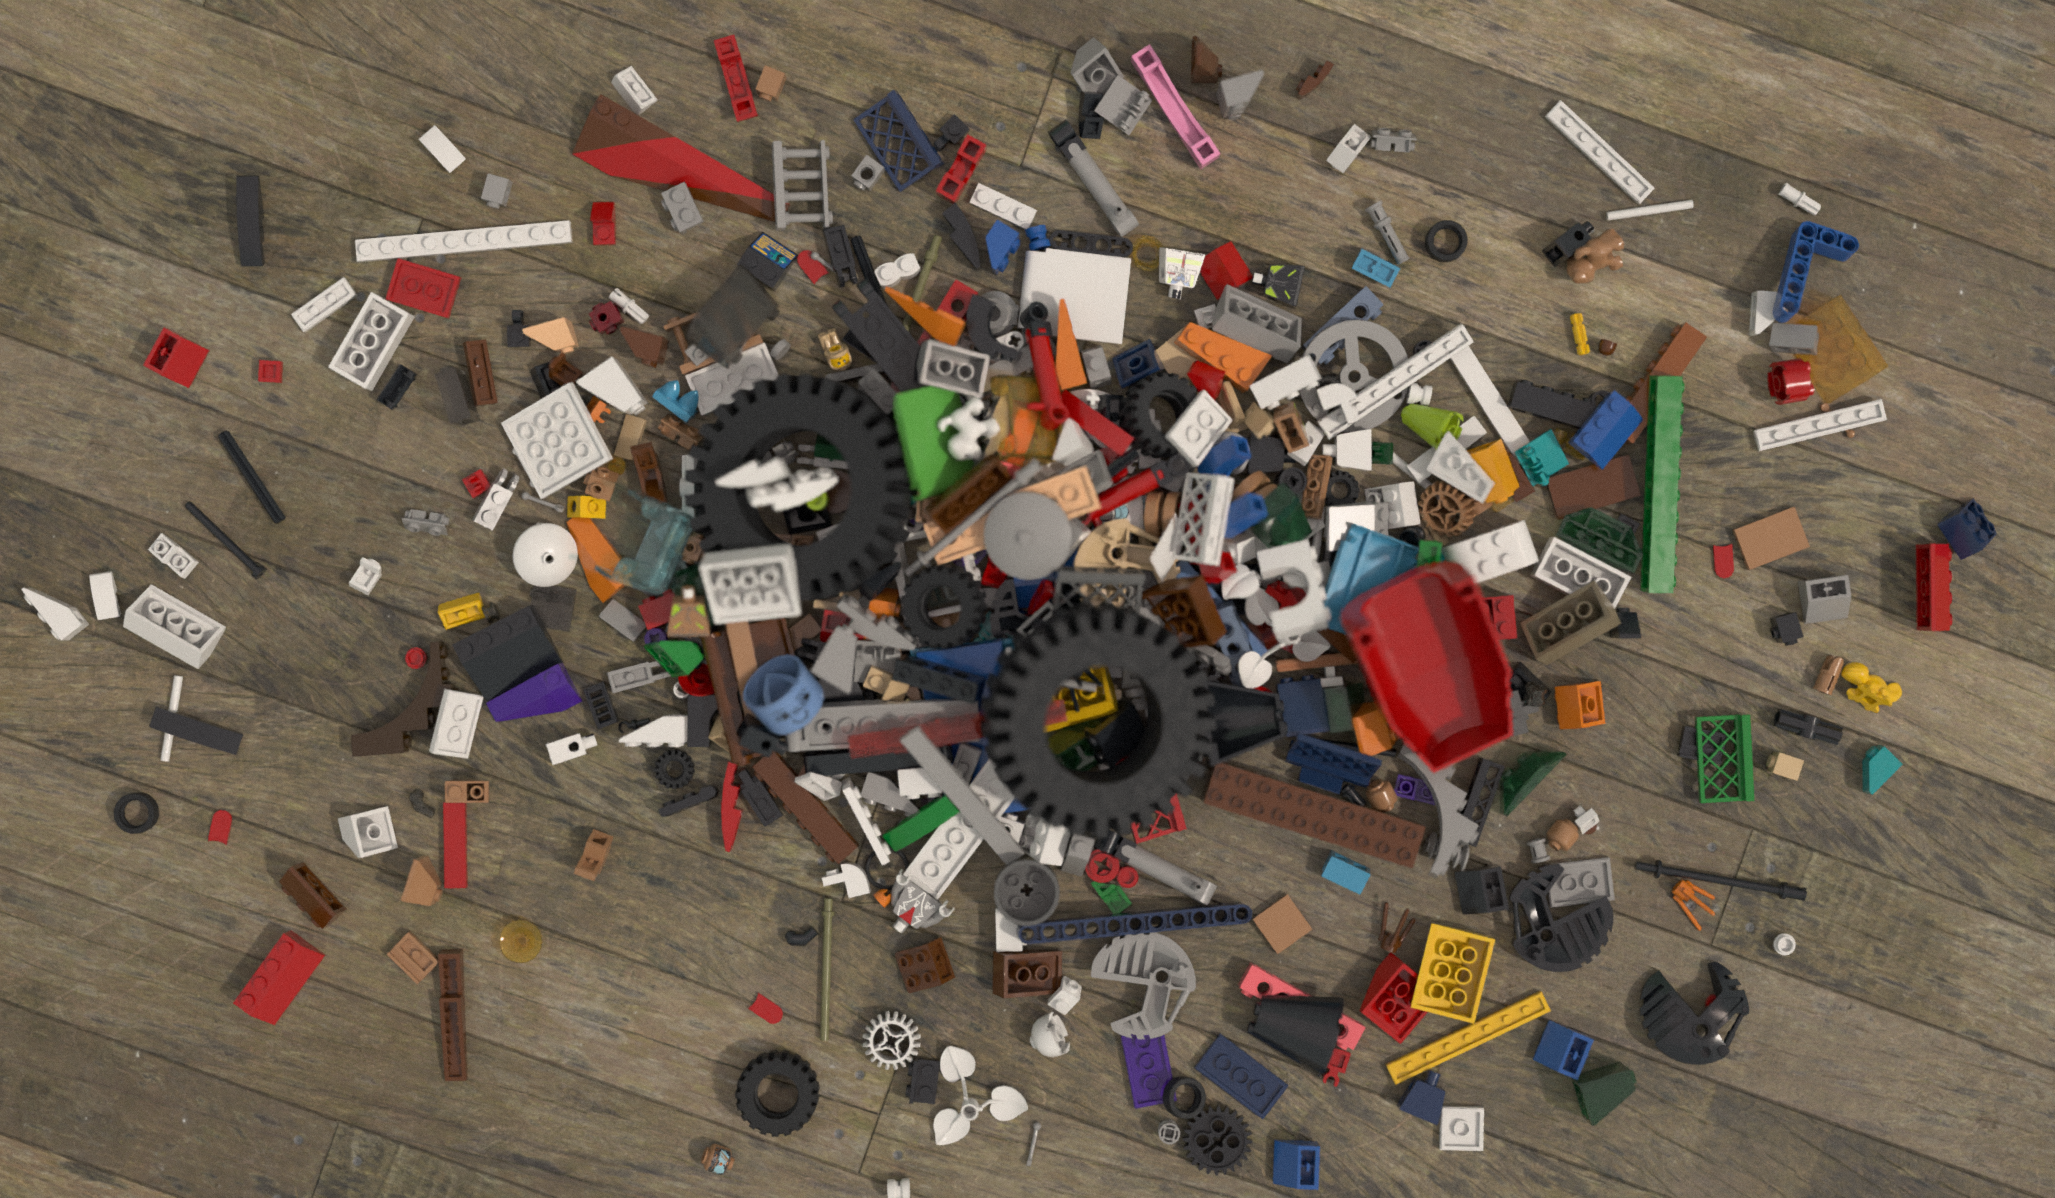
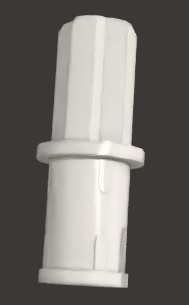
[1778,183,1821,216]
[609,288,649,324]

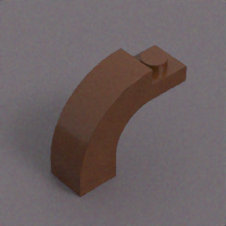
[630,442,669,522]

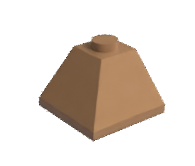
[401,855,443,906]

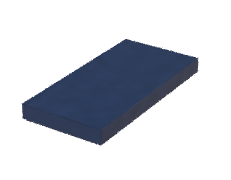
[1194,1033,1289,1120]

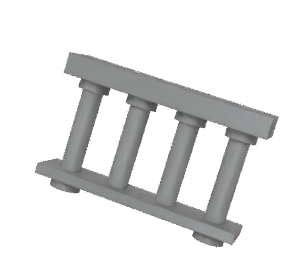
[771,140,833,231]

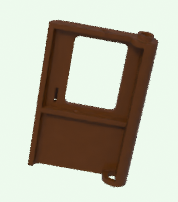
[700,617,795,766]

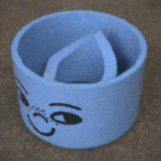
[743,655,824,735]

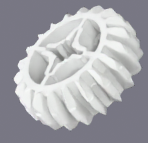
[863,1011,921,1070]

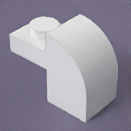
[1316,384,1359,425]
[822,862,871,898]

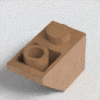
[445,779,489,803]

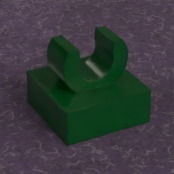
[1371,441,1393,465]

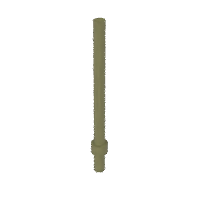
[902,235,942,332]

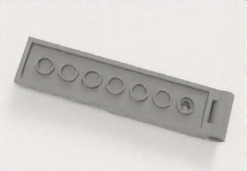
[785,698,980,752]

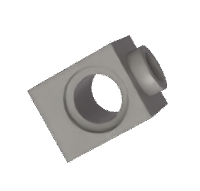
[851,155,885,191]
[481,174,513,209]

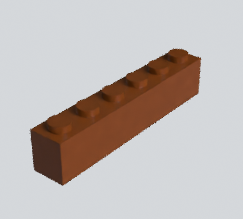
[1625,322,1707,445]

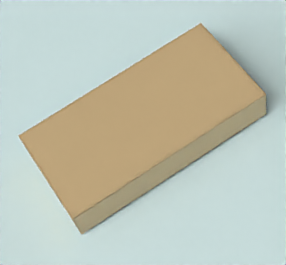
[1217,381,1245,430]

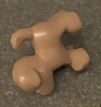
[1566,228,1624,284]

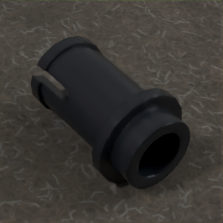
[1340,783,1367,806]

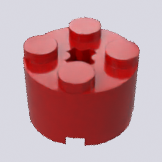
[1767,358,1814,405]

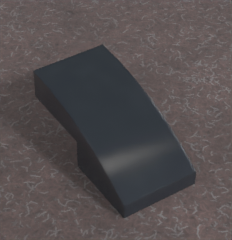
[1079,91,1104,139]

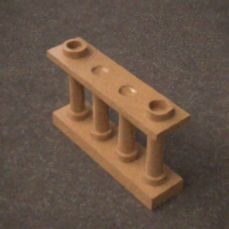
[664,293,764,376]

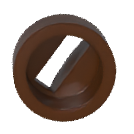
[1598,339,1617,356]

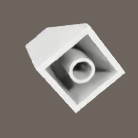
[576,357,648,415]

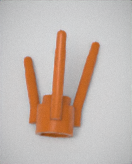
[1671,879,1715,931]

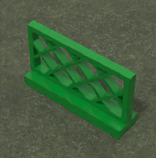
[1695,713,1755,803]

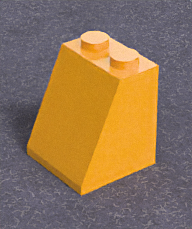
[1466,439,1520,504]

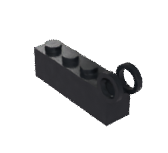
[1507,379,1609,429]

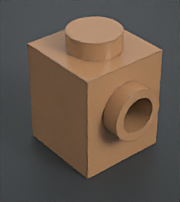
[755,65,787,102]

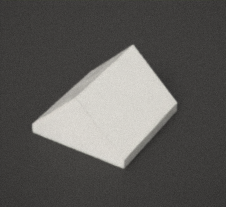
[1053,418,1095,467]

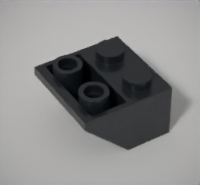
[1454,864,1509,915]

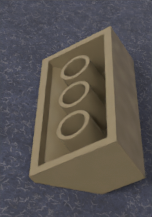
[1520,581,1621,665]

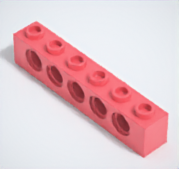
[1238,962,1366,1050]

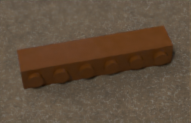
[753,752,860,864]

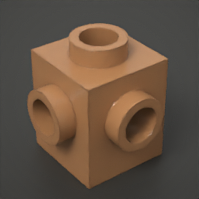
[583,466,619,501]
[673,531,707,564]

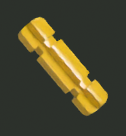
[1570,313,1590,356]

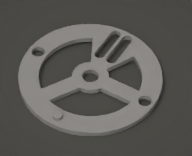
[1299,320,1409,432]

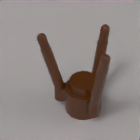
[1378,902,1416,953]

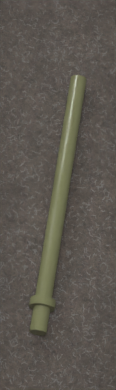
[820,898,835,1041]

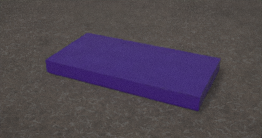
[1121,1034,1177,1109]

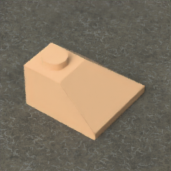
[522,317,579,354]

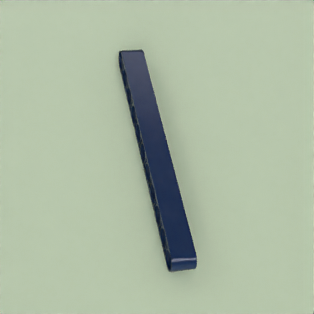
[1016,902,1252,944]

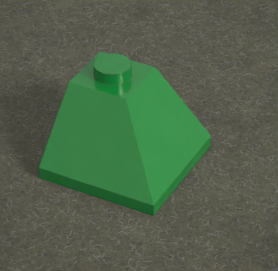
[643,641,705,678]

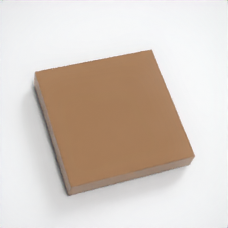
[1252,894,1312,954]

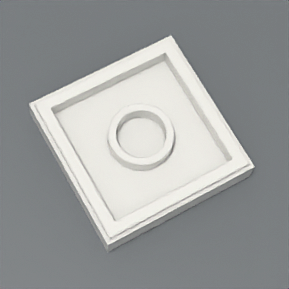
[1439,1106,1484,1151]

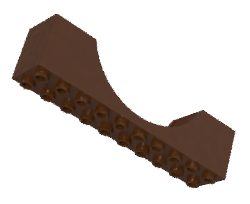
[1200,762,1426,869]

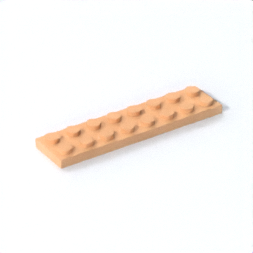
[923,466,1101,565]

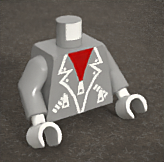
[891,869,955,933]

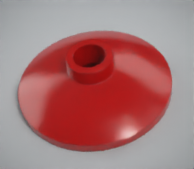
[678,663,714,696]

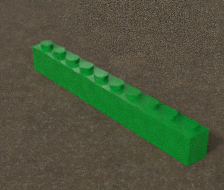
[1640,375,1685,593]

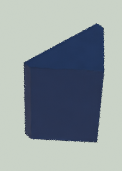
[1112,339,1165,389]

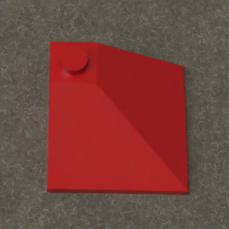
[1359,952,1427,1044]

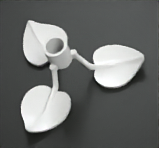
[1222,520,1325,599]
[1238,587,1331,688]
[934,1046,1028,1145]

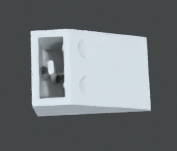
[619,715,688,747]

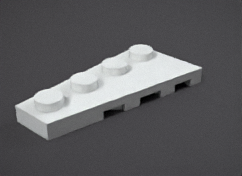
[842,777,891,865]

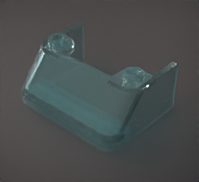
[595,489,693,595]

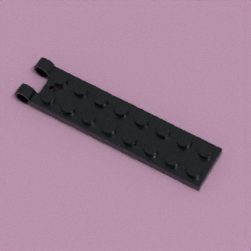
[831,279,981,422]

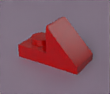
[590,202,616,246]

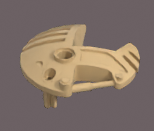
[1073,519,1180,610]

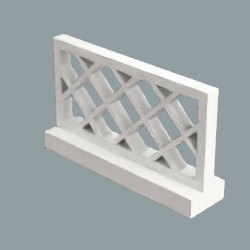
[1172,473,1234,566]

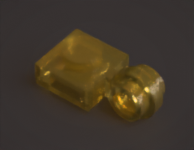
[1553,428,1585,461]

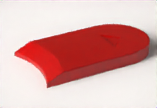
[797,250,829,285]
[1713,544,1734,578]
[208,810,232,845]
[748,993,783,1024]

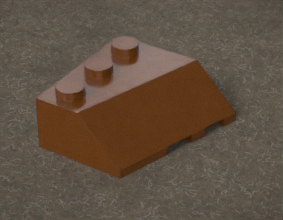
[1141,575,1227,648]

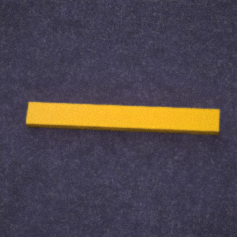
[1385,991,1551,1085]

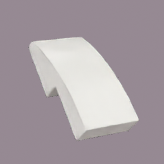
[419,125,466,173]
[148,533,199,579]
[89,571,121,620]

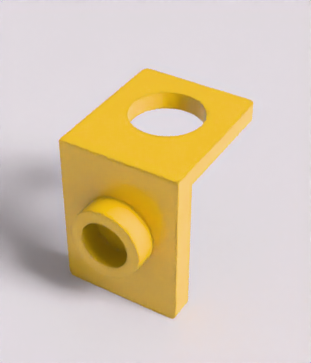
[567,496,606,519]

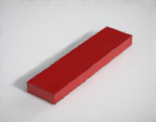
[443,802,468,888]

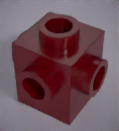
[589,301,625,335]

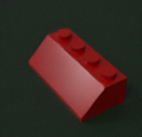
[1916,544,1953,631]
[233,930,326,1025]

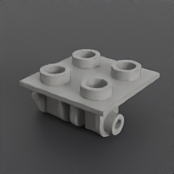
[1094,75,1152,136]
[854,640,900,682]

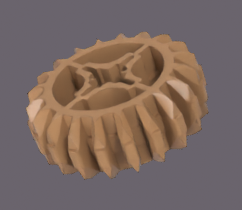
[1418,480,1476,538]

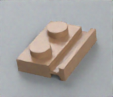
[387,931,439,984]

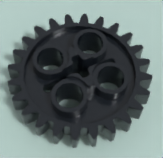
[1182,1104,1253,1176]

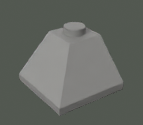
[1070,37,1124,94]

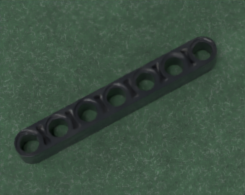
[803,743,954,776]

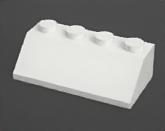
[123,584,226,669]

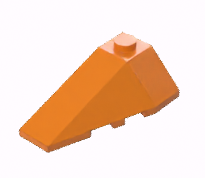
[1056,299,1088,390]
[566,518,637,603]

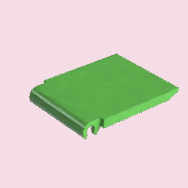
[894,386,974,501]

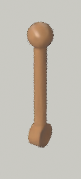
[1820,403,1855,438]

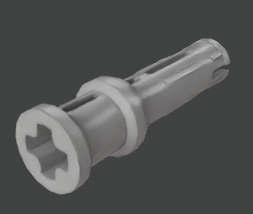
[1365,200,1410,265]

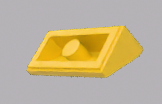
[438,593,487,630]

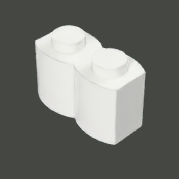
[874,254,921,289]

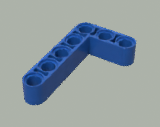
[1772,221,1859,323]

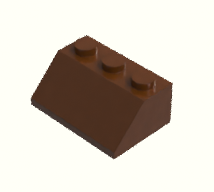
[279,862,347,929]

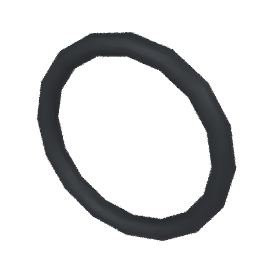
[865,846,909,890]

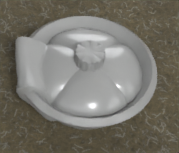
[982,291,1019,337]

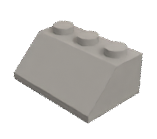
[1216,70,1264,120]
[917,340,990,399]

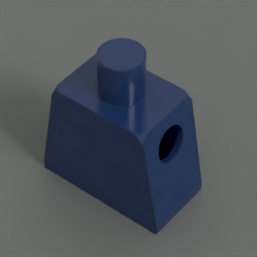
[1396,1069,1445,1125]

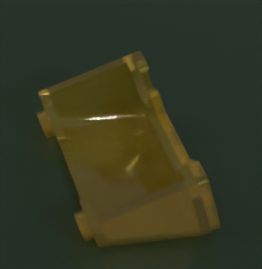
[990,374,1062,468]

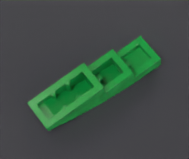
[882,794,960,852]

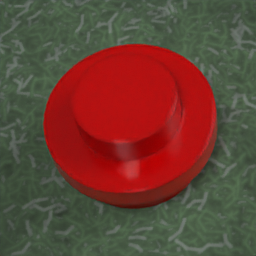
[405,647,427,669]

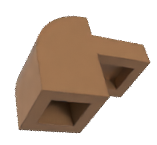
[574,829,614,881]

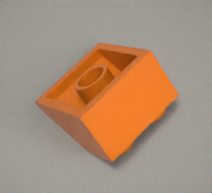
[1555,681,1605,730]
[1353,702,1398,756]

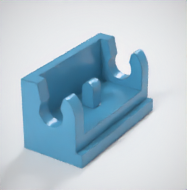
[1352,248,1400,288]
[1321,850,1371,895]

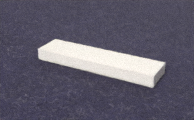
[1405,416,1487,484]

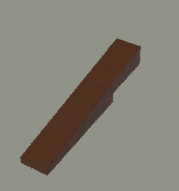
[438,949,467,1081]

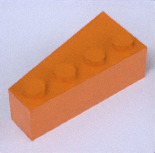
[1174,322,1272,393]

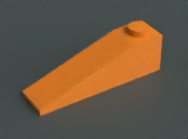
[885,286,966,347]

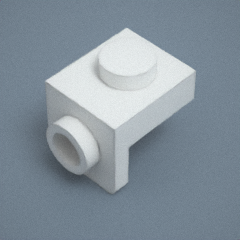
[349,557,382,596]
[1047,976,1082,1015]

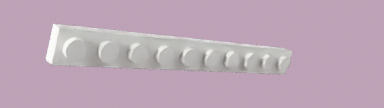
[355,220,573,262]

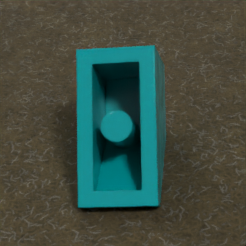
[1862,745,1903,795]

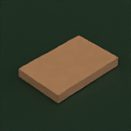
[1732,507,1810,570]

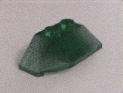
[1556,507,1643,574]
[1499,751,1567,817]

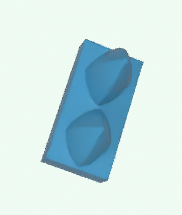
[652,380,698,423]

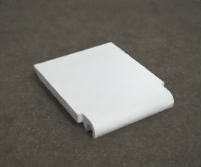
[1017,248,1131,344]

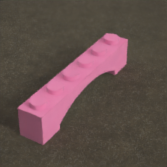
[1131,44,1220,170]

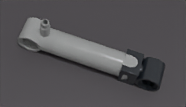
[1048,119,1139,237]
[1094,830,1217,906]

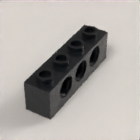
[892,654,986,704]

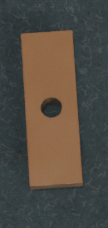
[1299,455,1333,520]

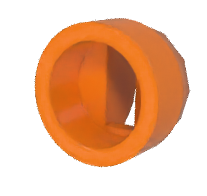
[874,889,891,908]

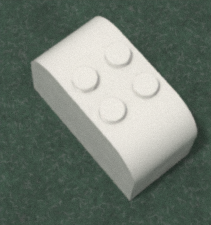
[1441,520,1539,583]

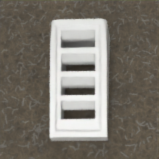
[794,772,842,801]

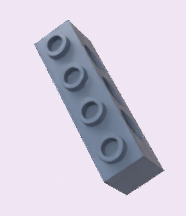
[1301,286,1384,366]
[1215,600,1253,689]

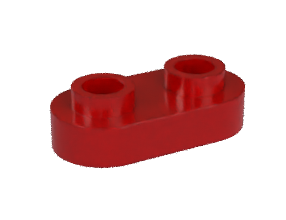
[1028,579,1055,615]

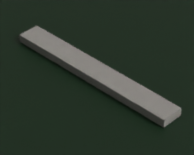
[900,725,1024,865]

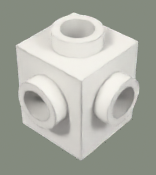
[998,813,1026,844]

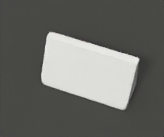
[611,66,658,115]

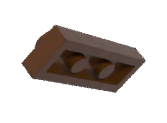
[463,339,498,407]

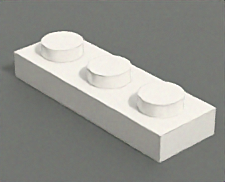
[969,183,1037,230]

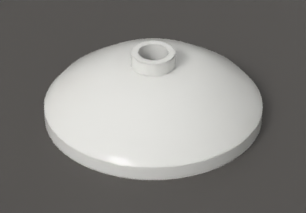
[513,523,578,587]

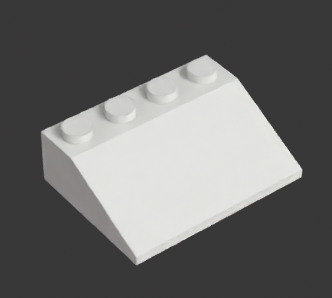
[700,544,801,624]

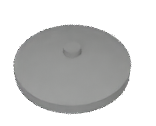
[984,491,1072,579]

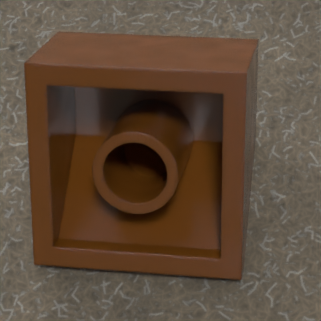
[620,326,669,368]

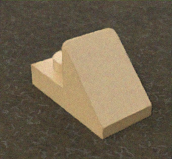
[863,665,910,701]

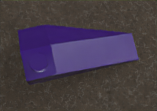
[486,663,582,722]

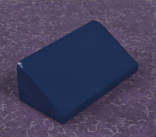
[1297,767,1343,794]

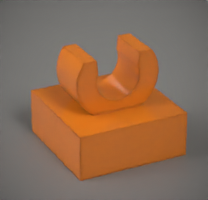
[586,396,611,423]

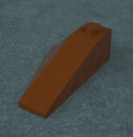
[1191,36,1222,84]

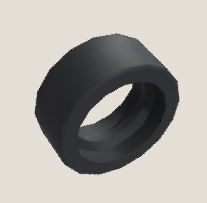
[1425,220,1468,262]
[113,792,159,834]
[1162,1076,1206,1119]

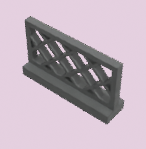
[1052,566,1145,618]

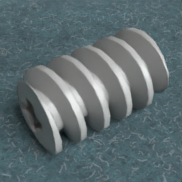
[1421,831,1470,871]

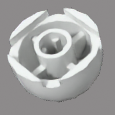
[1030,1012,1070,1057]

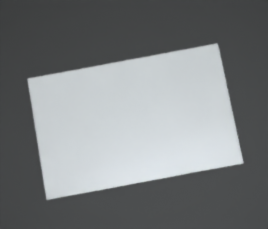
[1150,513,1183,583]

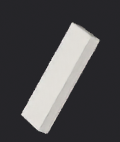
[291,277,358,333]

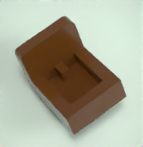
[548,352,583,386]

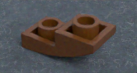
[1296,61,1334,100]

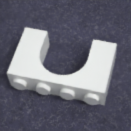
[1257,540,1331,640]

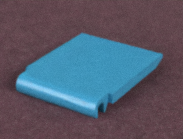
[1323,524,1419,635]

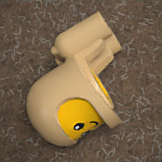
[818,328,852,372]

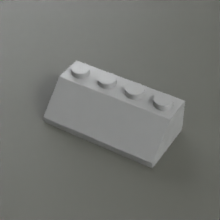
[1212,284,1302,363]

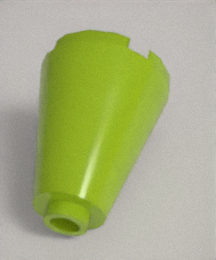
[1401,404,1464,450]

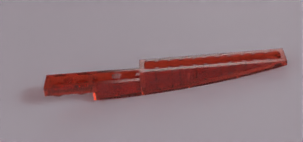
[847,699,1067,759]

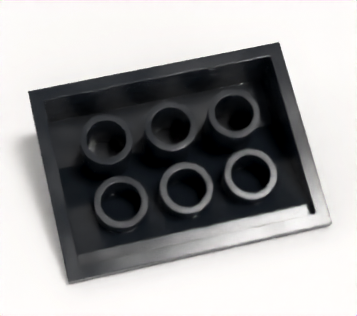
[452,605,563,701]

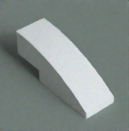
[716,459,790,487]

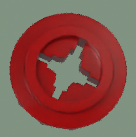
[1085,849,1120,883]

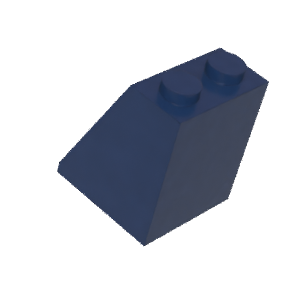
[1275,675,1330,737]

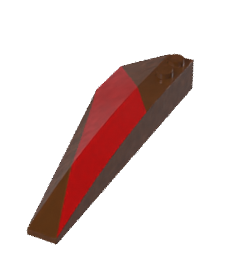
[572,94,791,222]

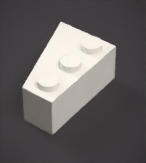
[1250,355,1322,411]

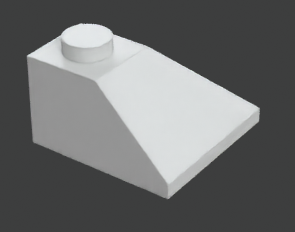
[338,806,398,858]

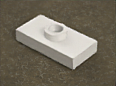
[1287,421,1325,466]

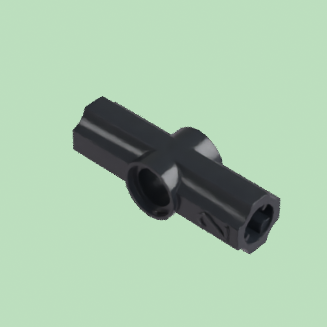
[1774,709,1843,745]

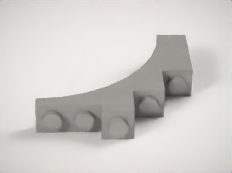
[1398,743,1479,879]

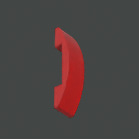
[713,34,758,122]

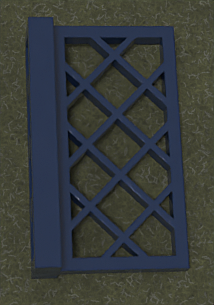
[853,90,945,192]
[1285,733,1382,788]

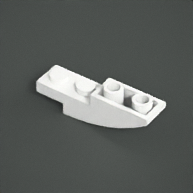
[747,468,838,511]

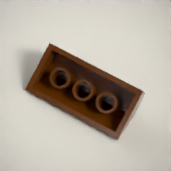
[924,453,1013,535]

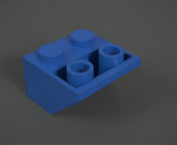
[986,220,1020,276]
[1533,1019,1594,1080]
[1273,1140,1320,1190]

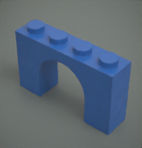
[1197,435,1268,539]

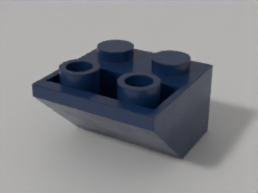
[1937,498,1997,560]

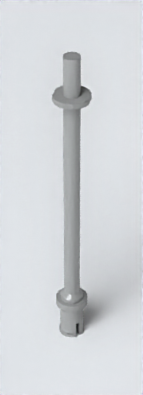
[904,458,1043,577]

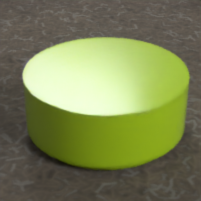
[806,491,829,510]

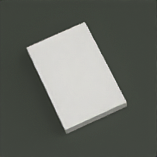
[1165,390,1233,467]
[429,689,484,759]

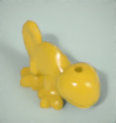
[1841,662,1902,713]

